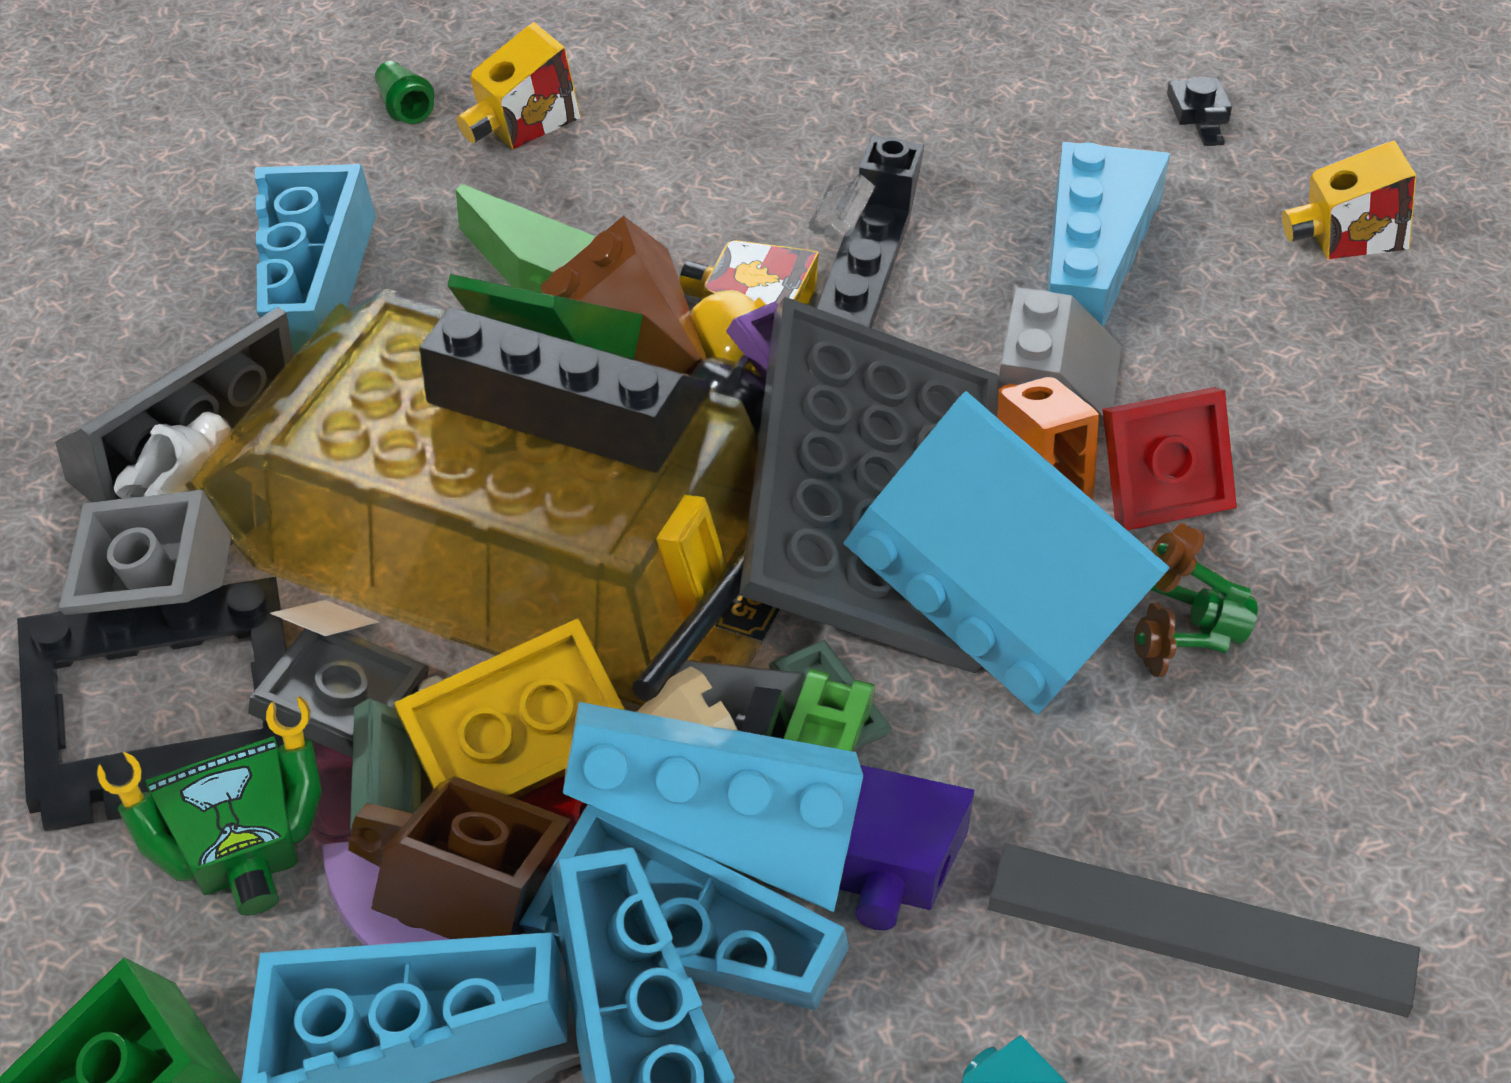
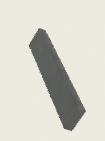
[988,843,1420,1018]

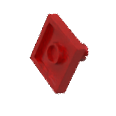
[1102,387,1237,531]

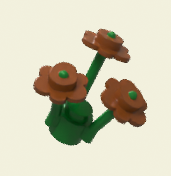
[1134,523,1258,677]

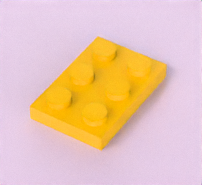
[394,618,625,799]

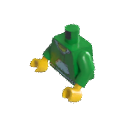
[97,696,322,916]

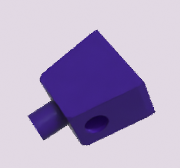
[839,765,975,931]

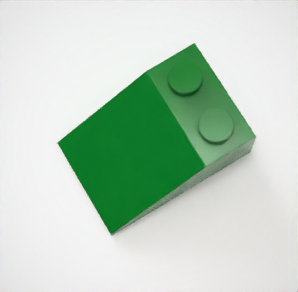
[447,274,643,359]
[0,957,241,1083]

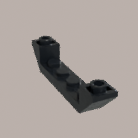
[817,135,924,328]

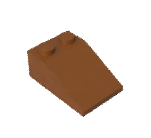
[540,215,706,375]

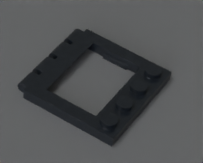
[17,577,287,831]

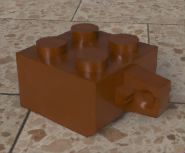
[348,776,571,939]

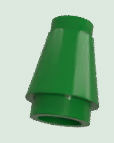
[375,61,434,124]

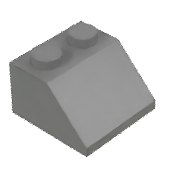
[998,287,1122,427]
[59,490,232,615]

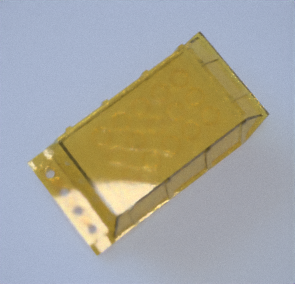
[185,288,782,706]

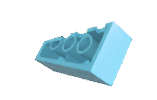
[1047,142,1170,327]
[255,164,376,364]
[563,702,863,912]
[519,805,849,1010]
[549,847,735,1083]
[241,932,569,1083]

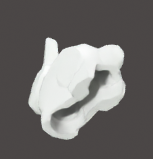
[114,412,245,499]

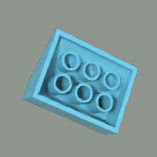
[843,391,1170,715]

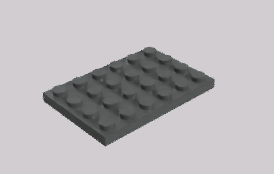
[739,296,999,673]

